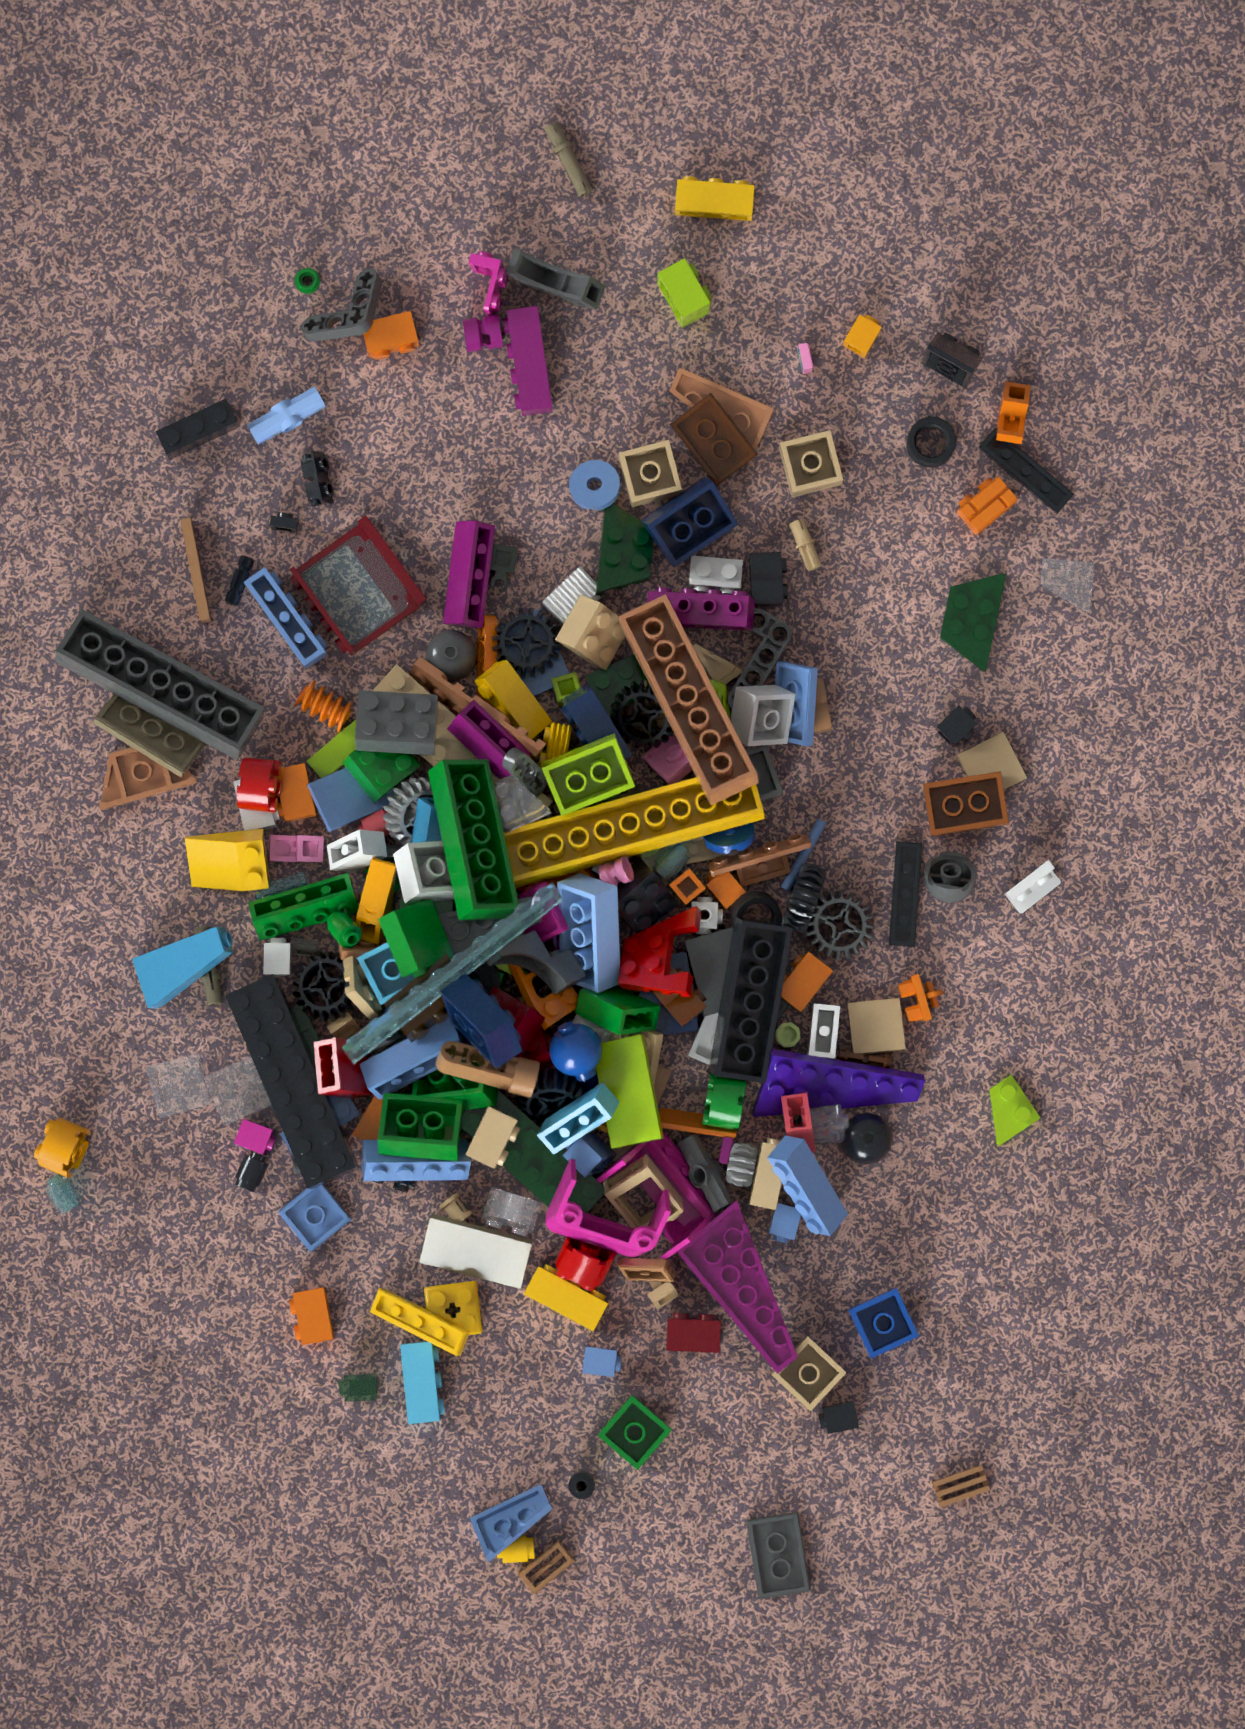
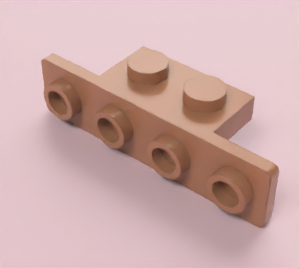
[707,834,812,887]

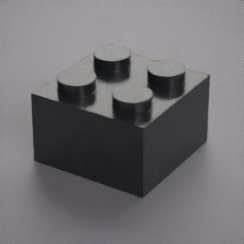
[617,858,679,934]

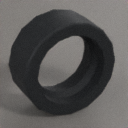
[906,416,956,468]
[731,891,782,926]

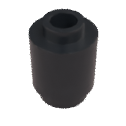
[235,1151,269,1192]
[568,1471,595,1499]

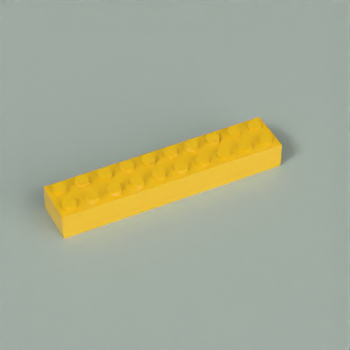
[503,777,765,888]

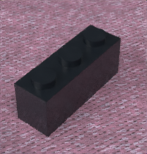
[156,399,239,460]

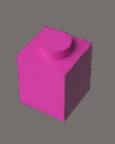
[234,1119,277,1155]

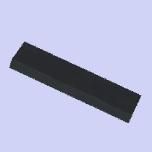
[978,427,1074,515]
[888,841,922,947]

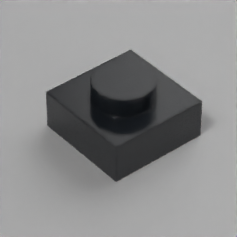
[269,512,298,533]

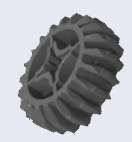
[805,890,875,961]

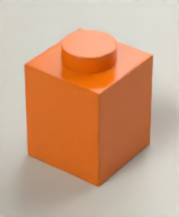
[669,868,706,907]
[706,872,746,910]

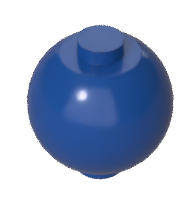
[549,1022,602,1081]

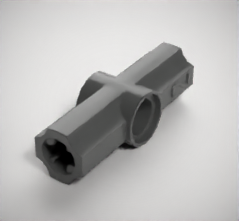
[678,1134,734,1214]

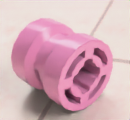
[598,856,634,886]

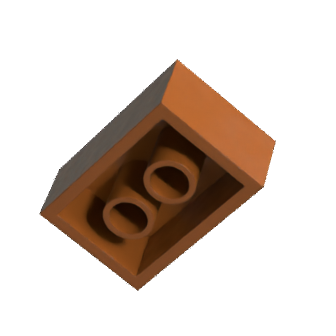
[923,771,1010,837]

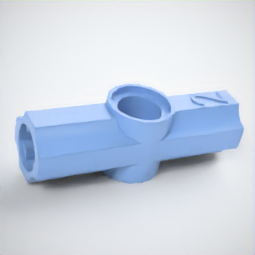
[247,387,326,445]

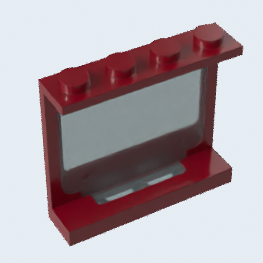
[289,515,427,656]

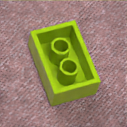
[542,733,635,816]

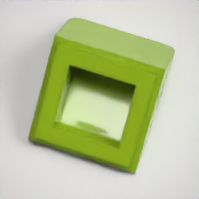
[551,672,580,708]

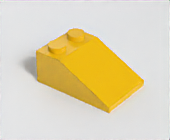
[185,829,270,891]

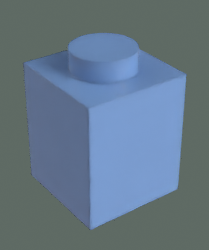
[768,1203,801,1244]
[582,1346,622,1377]

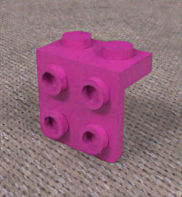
[468,251,509,316]

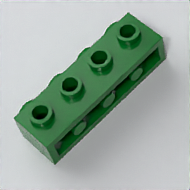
[248,873,359,941]

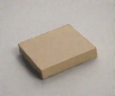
[957,732,1027,790]
[847,998,906,1055]

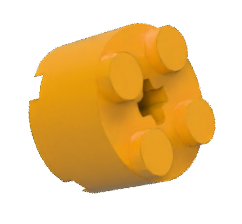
[34,1117,91,1178]

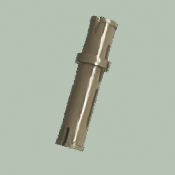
[544,121,593,198]
[193,926,224,1006]

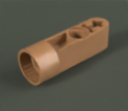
[436,1041,540,1098]

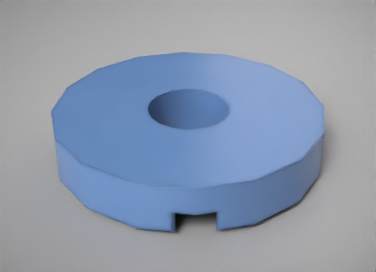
[569,460,621,511]

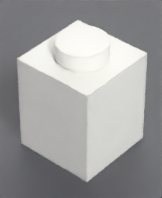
[263,938,292,976]

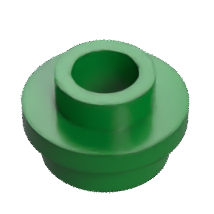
[295,268,321,294]

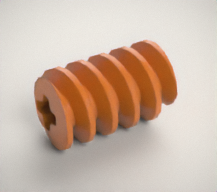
[294,680,352,733]

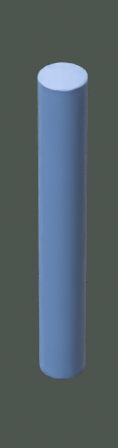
[781,819,827,892]

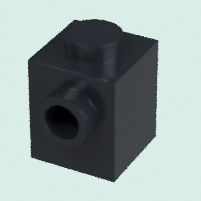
[935,705,977,748]

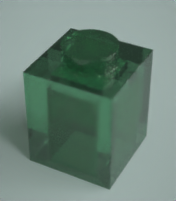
[339,1373,378,1402]

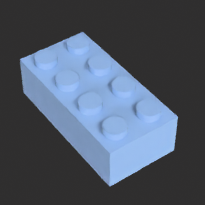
[557,873,620,993]

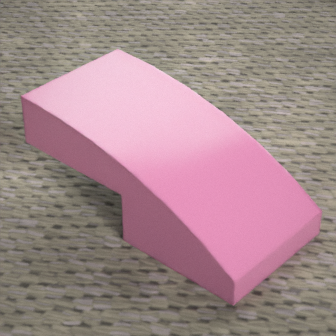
[268,835,324,863]

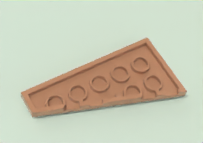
[410,657,546,763]

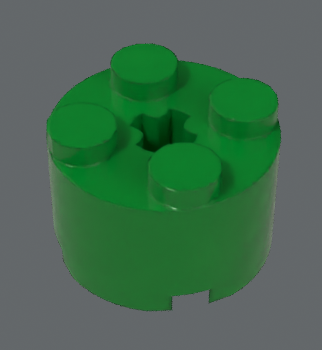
[702,1073,746,1130]

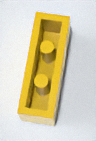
[675,176,755,221]
[474,660,552,739]
[524,1264,608,1331]

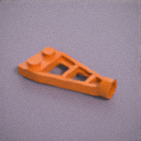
[501,933,579,1030]

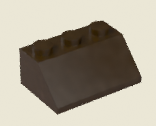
[384,954,462,1043]

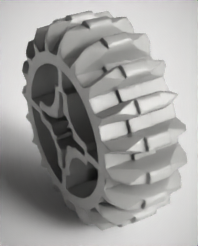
[382,777,433,845]

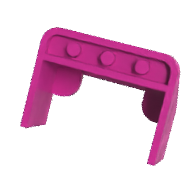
[596,1132,716,1259]
[546,1158,671,1257]

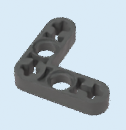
[301,268,382,342]
[499,747,548,831]

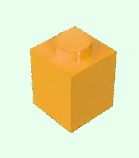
[843,314,882,358]

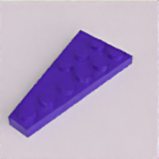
[752,1049,925,1117]

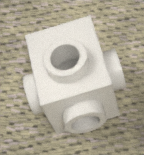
[686,897,723,935]

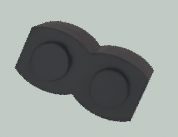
[749,552,788,607]

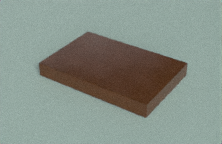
[670,393,758,486]

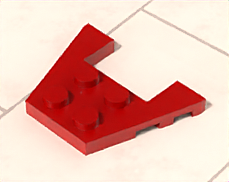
[618,906,702,997]

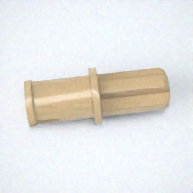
[789,519,821,571]

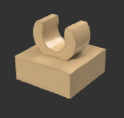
[327,1011,361,1040]
[647,1281,679,1310]

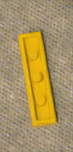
[370,1288,470,1356]

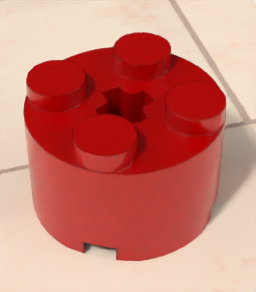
[237,758,283,813]
[555,1237,616,1291]

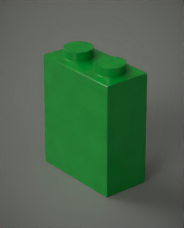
[378,899,455,979]
[575,985,660,1035]

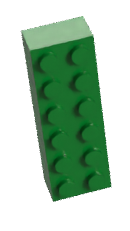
[428,759,519,920]

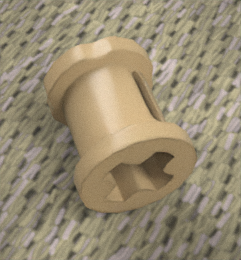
[439,1193,473,1221]

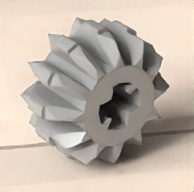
[726,1143,758,1187]

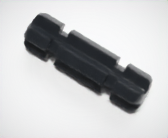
[225,555,254,606]

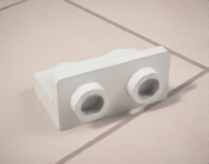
[689,556,743,595]
[1005,860,1061,914]

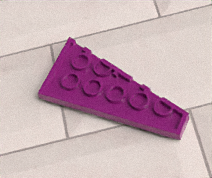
[677,1200,798,1374]

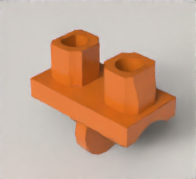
[897,974,944,1022]

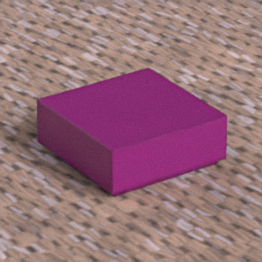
[719,1137,734,1164]

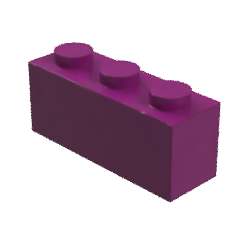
[447,700,531,783]

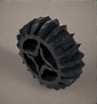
[492,608,562,678]
[610,679,674,750]
[782,862,826,933]
[292,951,354,1022]
[517,1066,587,1123]

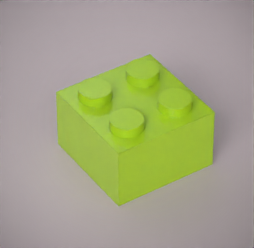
[657,258,712,328]

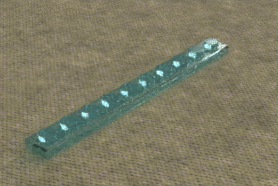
[342,883,563,1064]

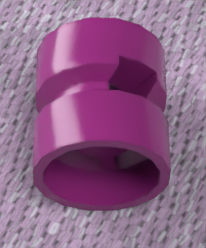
[462,314,503,353]

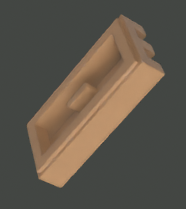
[617,1258,676,1282]
[932,1465,990,1507]
[518,1540,575,1595]

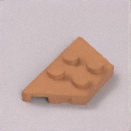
[99,747,198,811]

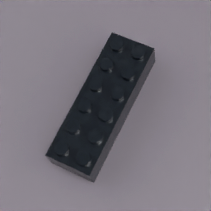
[709,916,793,1083]

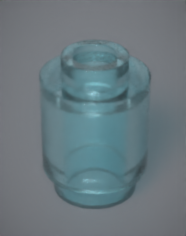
[652,843,690,881]
[44,1174,80,1214]

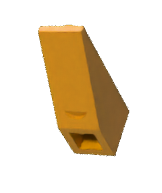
[356,857,397,944]

